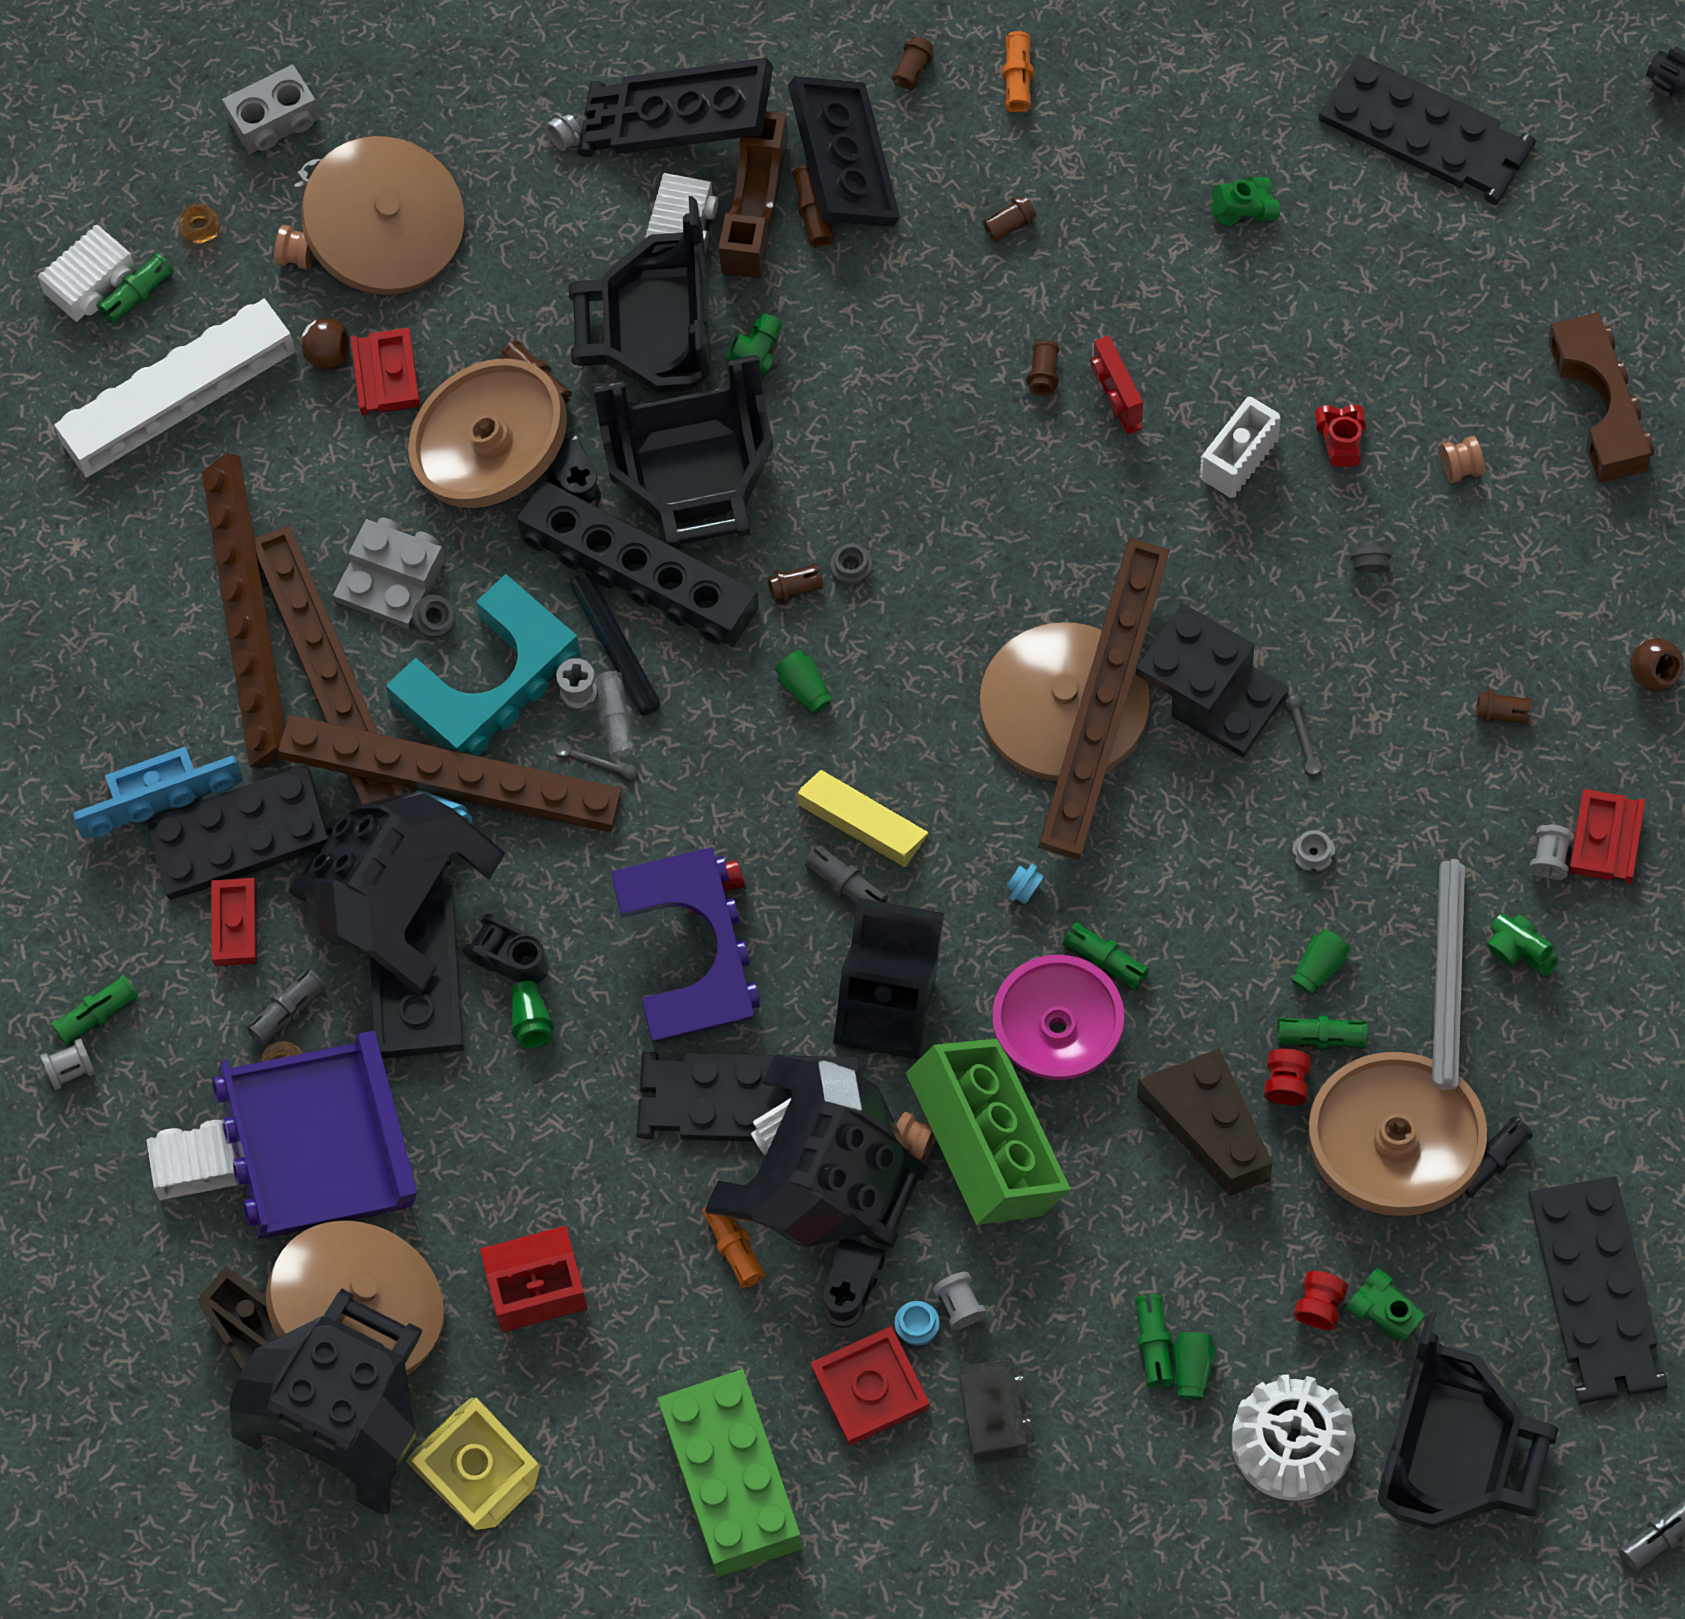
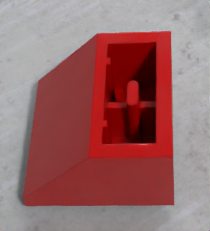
[480,1225,588,1332]

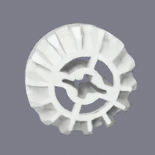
[1232,1375,1355,1500]

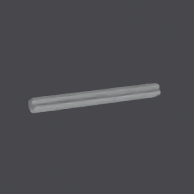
[1432,859,1465,1091]

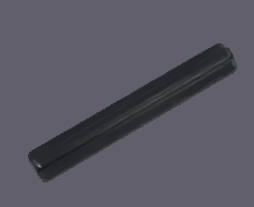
[570,572,661,716]

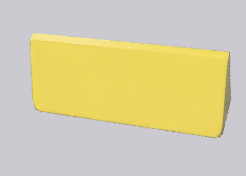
[797,770,928,867]

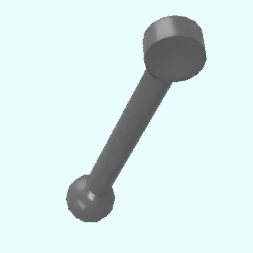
[1285,695,1322,776]
[554,741,638,781]

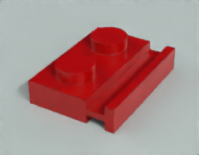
[350,328,420,415]
[1090,335,1143,435]
[1569,789,1645,884]

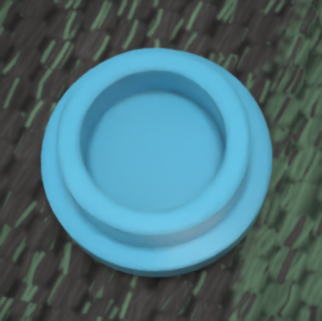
[1006,863,1044,905]
[895,1301,939,1346]

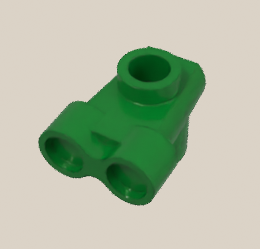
[1211,177,1280,226]
[724,314,783,377]
[1486,913,1559,976]
[1346,1268,1426,1342]

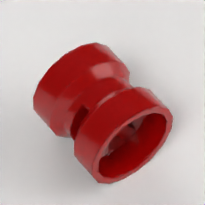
[1264,1049,1312,1106]
[1293,1271,1349,1330]

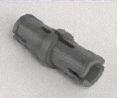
[805,845,888,905]
[245,968,326,1047]
[1618,1500,1685,1573]

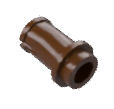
[891,37,934,91]
[982,196,1037,243]
[1026,340,1060,396]
[767,563,823,603]
[1476,689,1531,725]

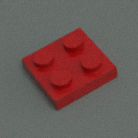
[810,1326,930,1446]

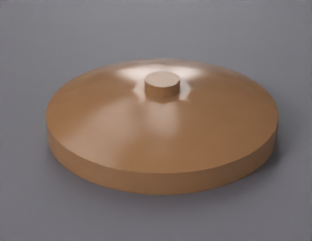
[301,136,465,295]
[408,358,567,508]
[980,622,1150,781]
[1308,1052,1487,1216]
[266,1221,444,1375]

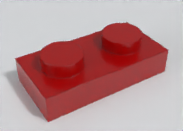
[211,878,257,966]

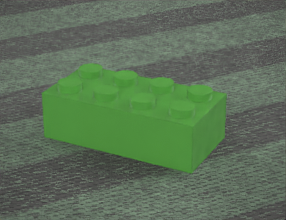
[906,1039,1071,1225]
[657,1369,803,1578]

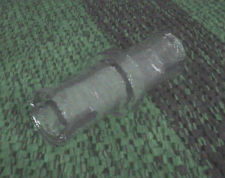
[595,671,637,760]

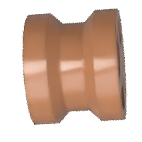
[274,225,314,270]
[1440,435,1485,484]
[897,1112,936,1164]

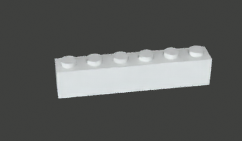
[54,298,295,478]

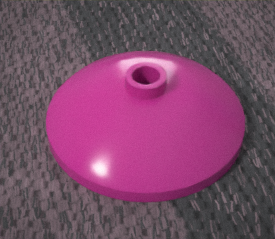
[993,955,1124,1080]

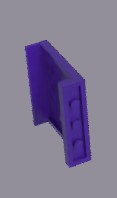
[212,1030,417,1239]

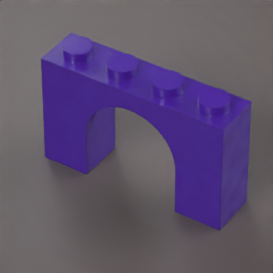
[611,847,760,1044]

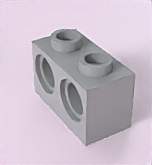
[222,64,320,154]

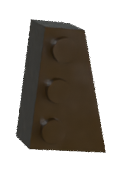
[1137,1048,1272,1196]
[197,1266,277,1372]

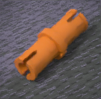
[1002,31,1034,112]
[701,1205,766,1288]

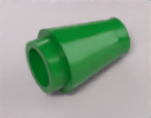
[774,650,833,714]
[1291,928,1351,995]
[511,981,555,1048]
[1172,1332,1217,1400]

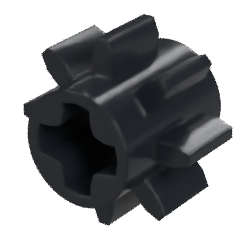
[1646,46,1685,99]

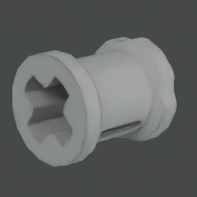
[556,658,597,709]
[1529,824,1575,880]
[40,1038,96,1091]
[933,1272,987,1330]

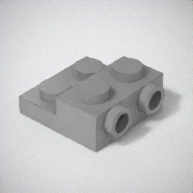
[333,518,445,630]

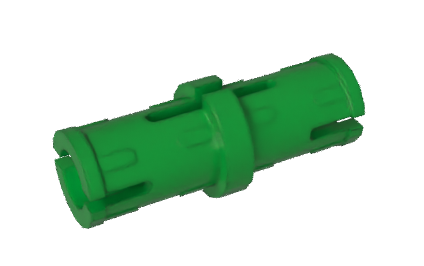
[96,253,174,324]
[1062,922,1150,991]
[51,975,139,1046]
[1277,1015,1367,1050]
[1134,1294,1175,1388]

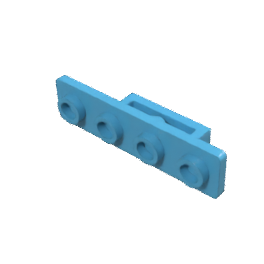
[73,747,243,838]

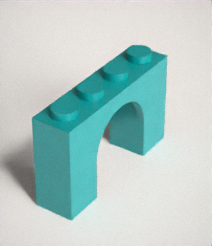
[386,574,580,756]

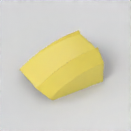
[406,1397,540,1530]

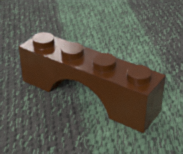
[718,111,788,278]
[1548,312,1654,483]

